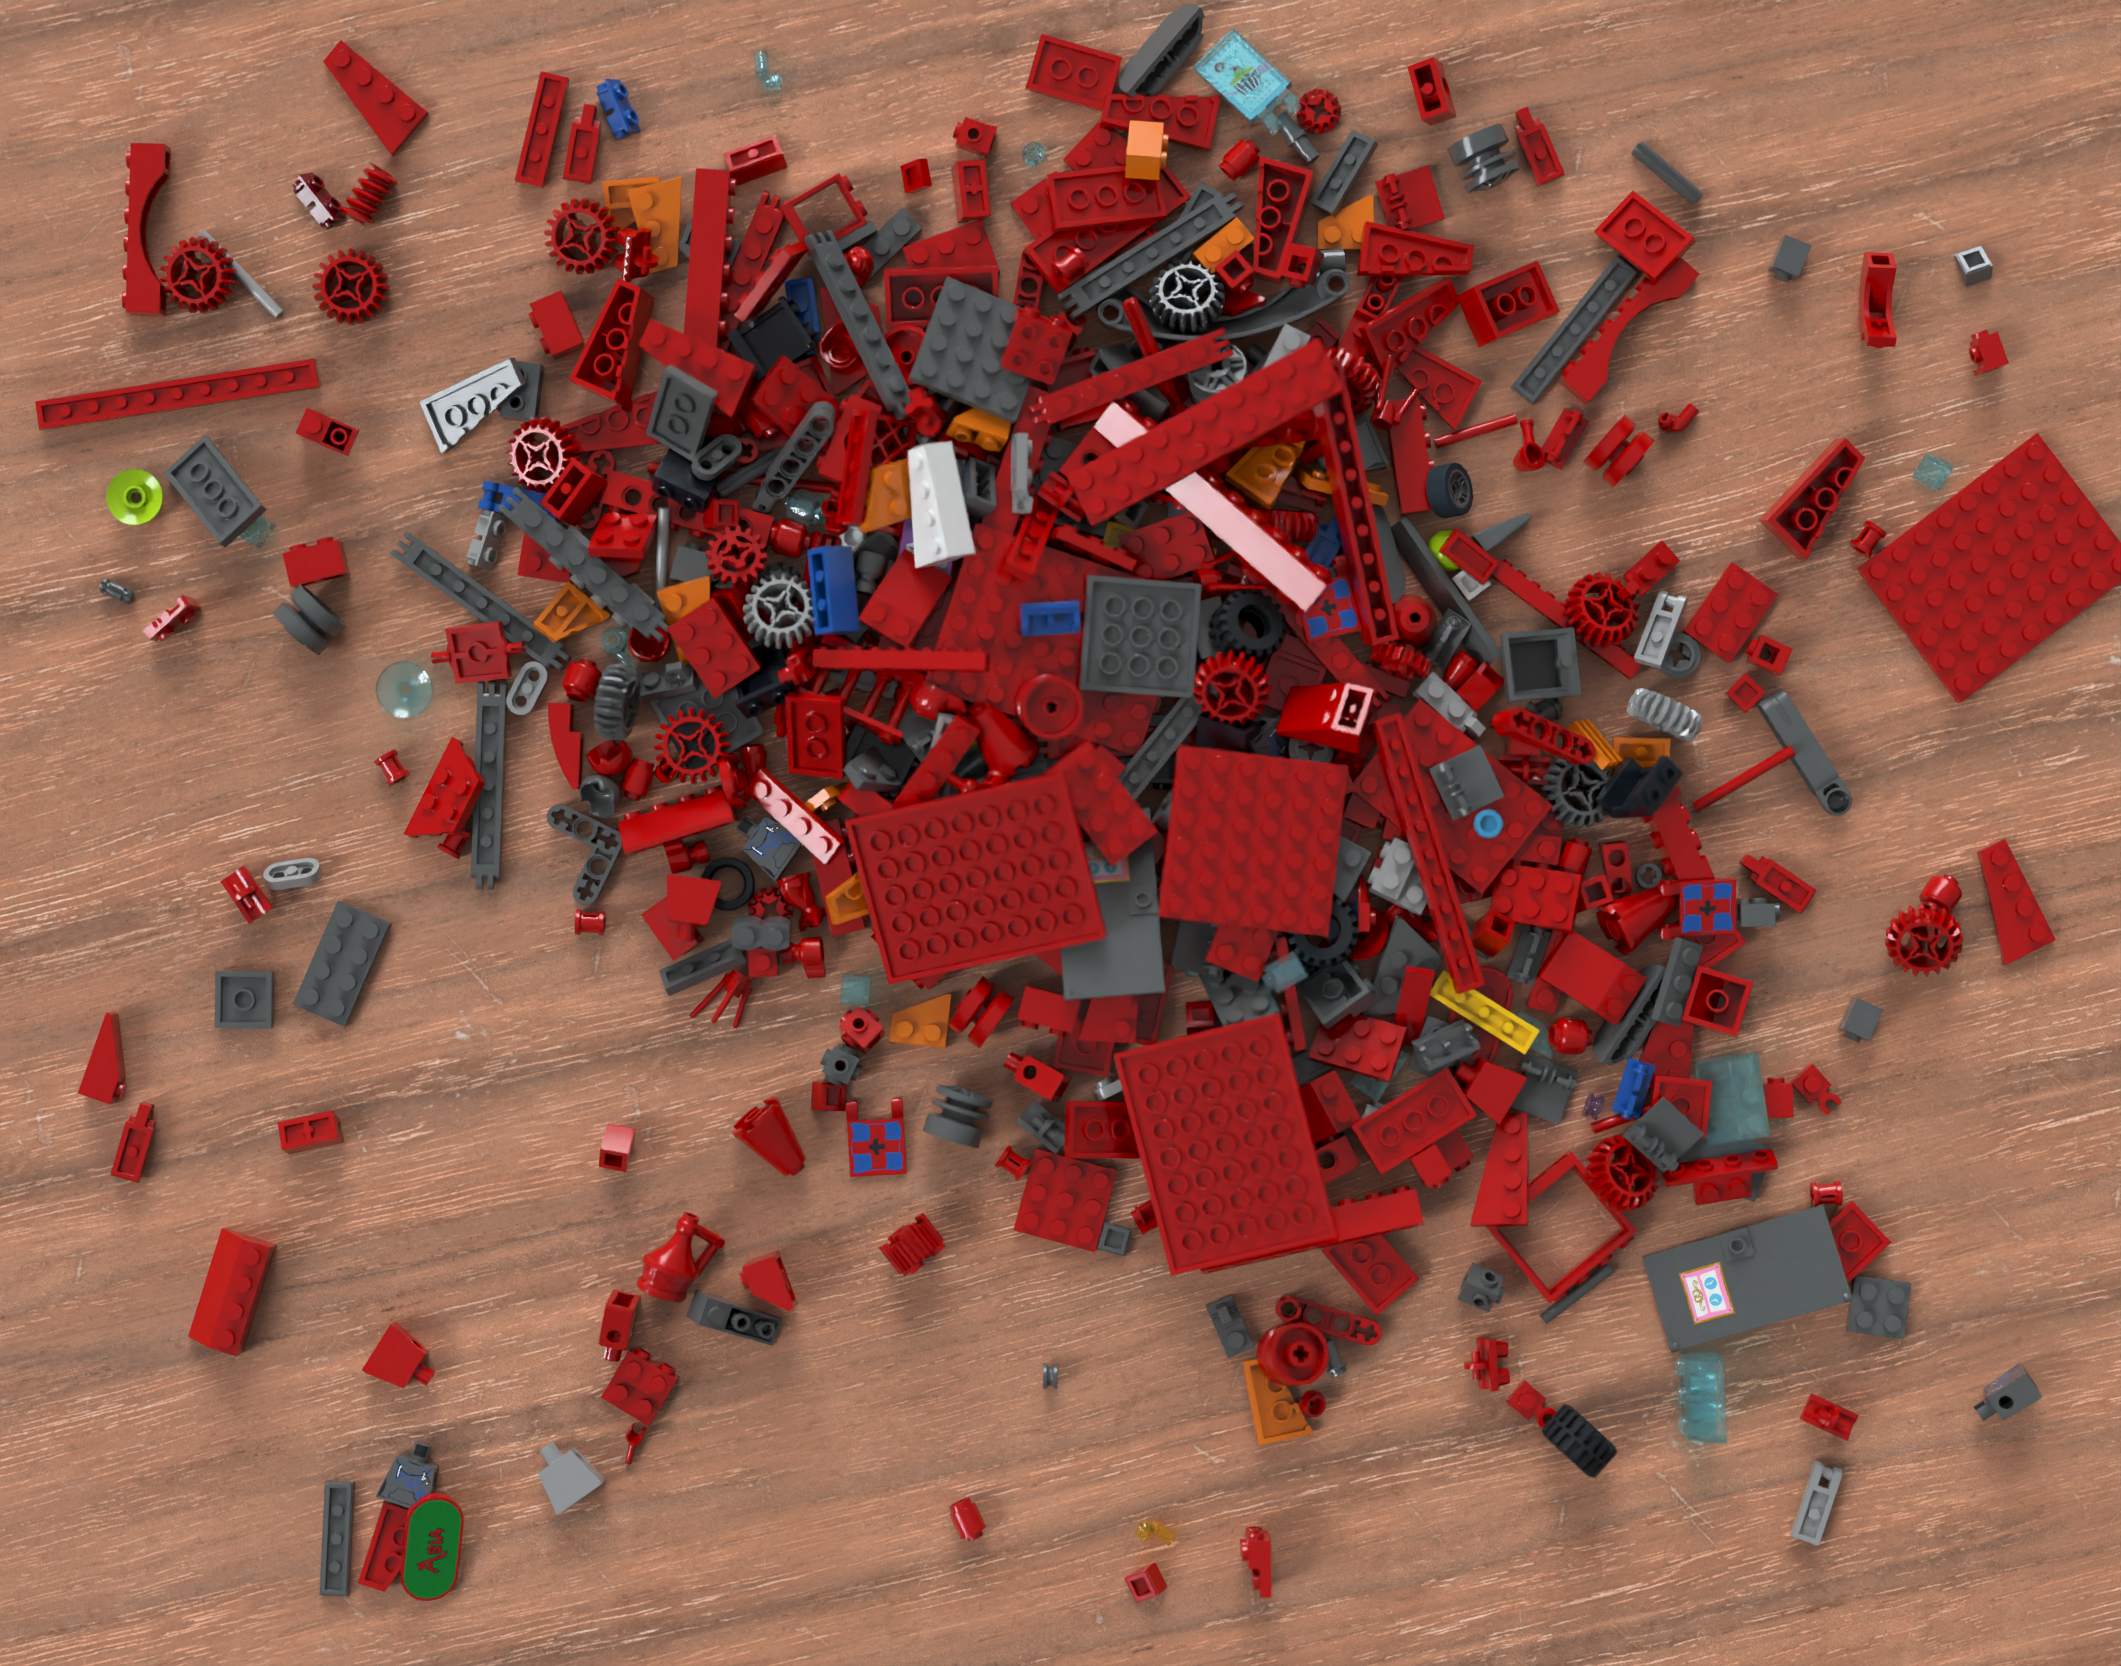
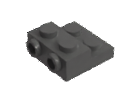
[1296,959,1376,1029]

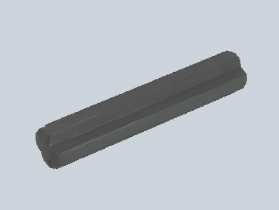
[1632,141,1703,205]
[714,446,783,498]

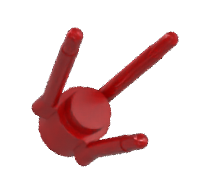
[1370,355,1419,430]
[1193,550,1267,592]
[690,969,753,1028]

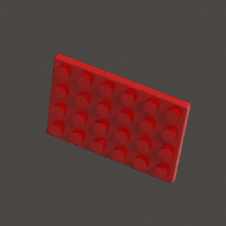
[1353,699,1553,894]

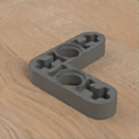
[547,804,623,905]

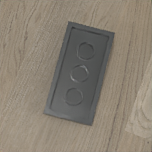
[164,435,267,548]
[293,901,391,1027]

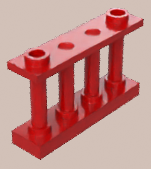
[797,635,925,745]

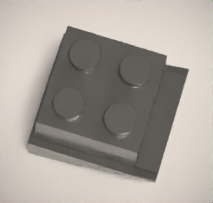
[1499,627,1581,703]

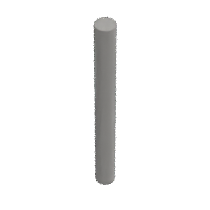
[198,230,284,319]
[654,507,670,613]

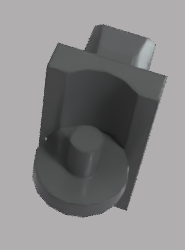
[1016,1099,1065,1154]

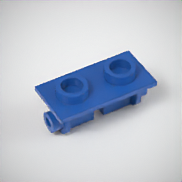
[596,79,641,139]
[1611,1057,1656,1120]

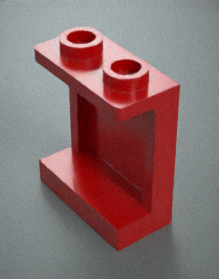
[1044,347,1110,433]

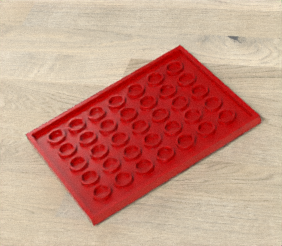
[1856,433,2121,703]
[924,523,1158,755]
[845,770,1108,984]
[1113,1012,1338,1276]

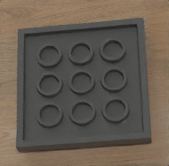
[908,276,1031,424]
[1079,575,1201,698]

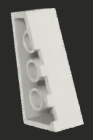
[908,441,975,568]

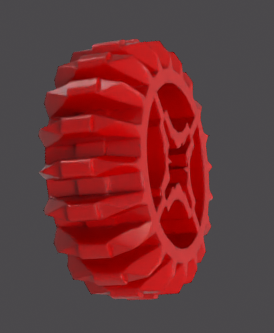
[544,198,620,275]
[160,237,237,314]
[312,248,390,326]
[1325,347,1381,414]
[505,417,582,494]
[1249,507,1319,542]
[1564,572,1641,648]
[1193,650,1271,726]
[654,708,731,785]
[1885,902,1964,977]
[1585,1135,1661,1211]

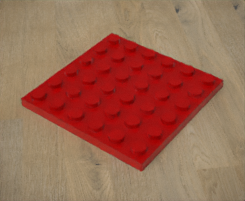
[1157,745,1348,936]

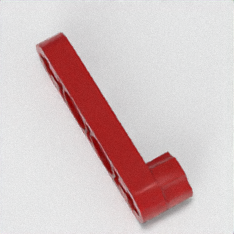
[1492,707,1595,765]
[1275,1294,1382,1346]

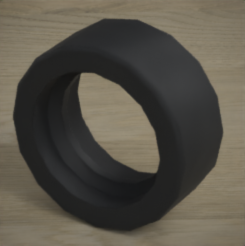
[701,857,755,911]

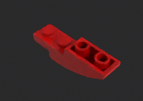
[1337,276,1404,358]

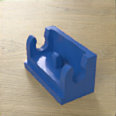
[1019,601,1080,636]

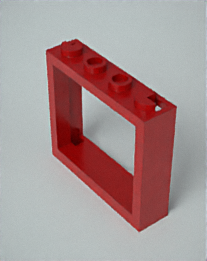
[1486,1150,1637,1303]

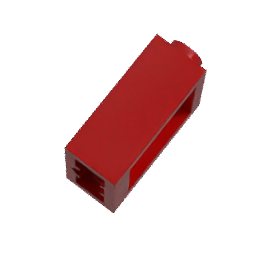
[779,172,868,257]

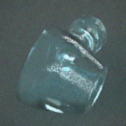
[599,627,639,672]

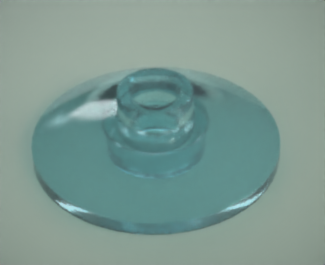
[376,661,433,718]

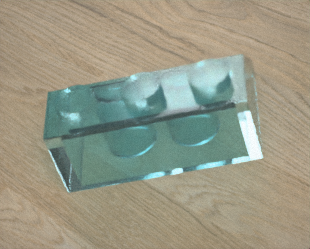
[1695,1052,1770,1146]
[1675,1350,1727,1443]

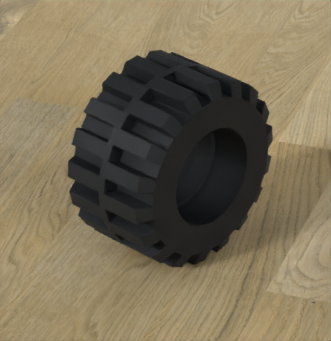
[1209,589,1287,666]
[1287,898,1358,968]
[1541,1404,1618,1478]

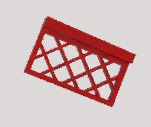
[835,409,917,535]

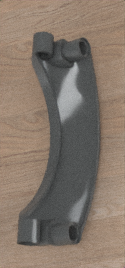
[1096,248,1350,342]

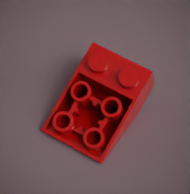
[1276,683,1374,754]

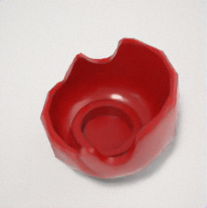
[628,628,671,663]
[586,740,633,776]

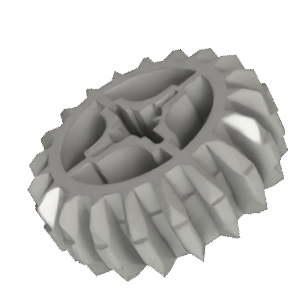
[743,573,815,649]
[1627,688,1703,742]

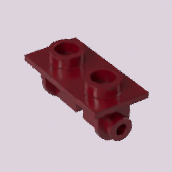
[292,172,347,230]

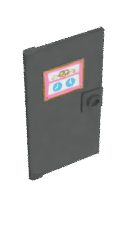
[1061,808,1165,1001]
[1642,1204,1853,1353]

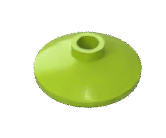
[106,469,163,525]

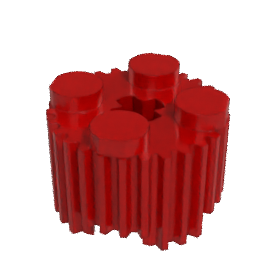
[879,1213,946,1276]

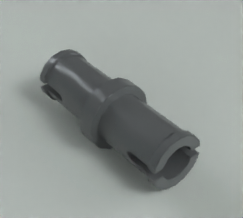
[1272,110,1320,166]

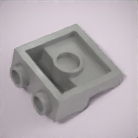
[1367,838,1427,916]

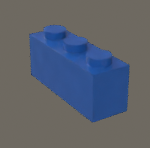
[807,546,859,635]

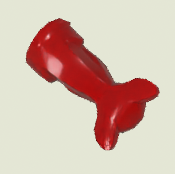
[777,872,827,932]
[1381,903,1439,944]

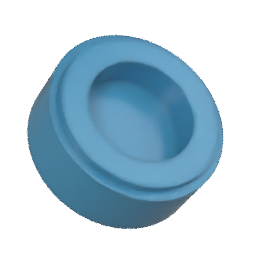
[1473,810,1503,838]

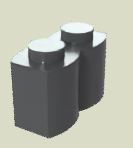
[732,916,791,950]

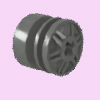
[1447,123,1521,193]
[1188,341,1248,405]
[923,1084,993,1148]

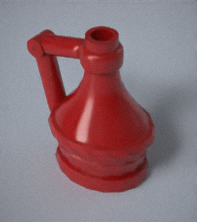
[637,1212,725,1302]

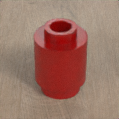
[1219,139,1260,181]
[705,411,740,439]
[620,758,655,801]
[1558,837,1592,875]
[949,1497,986,1542]

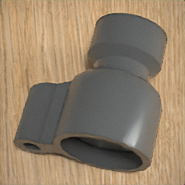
[855,551,895,596]

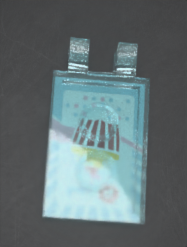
[1193,28,1301,134]

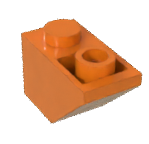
[946,408,1011,452]

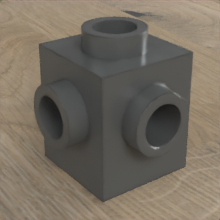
[820,1043,863,1086]
[1457,1262,1505,1312]

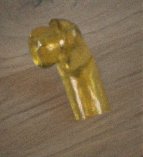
[1135,1520,1177,1546]

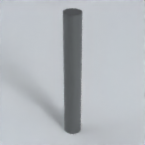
[1540,1264,1613,1324]

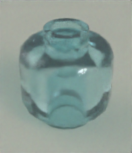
[784,489,826,529]

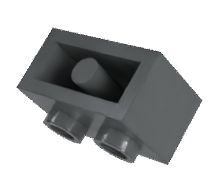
[497,361,545,422]

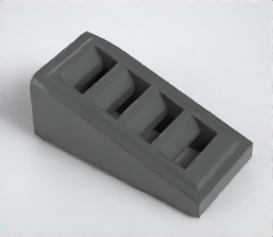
[1471,513,1531,553]

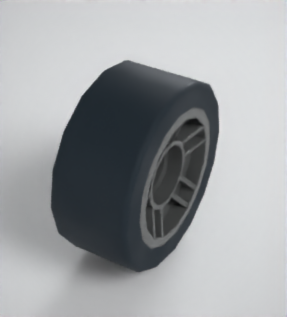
[1426,462,1473,519]

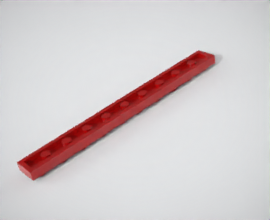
[35,359,320,430]
[1371,713,1485,994]

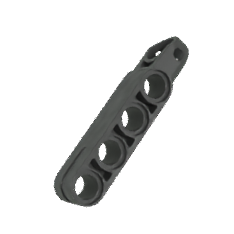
[752,402,836,515]
[1757,689,1852,816]

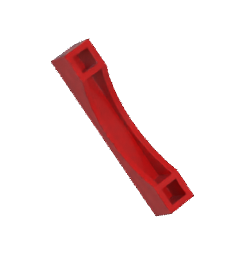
[122,143,171,317]
[1560,258,1700,405]

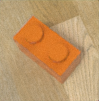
[1125,120,1169,180]
[1192,217,1255,275]

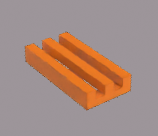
[1568,718,1623,770]

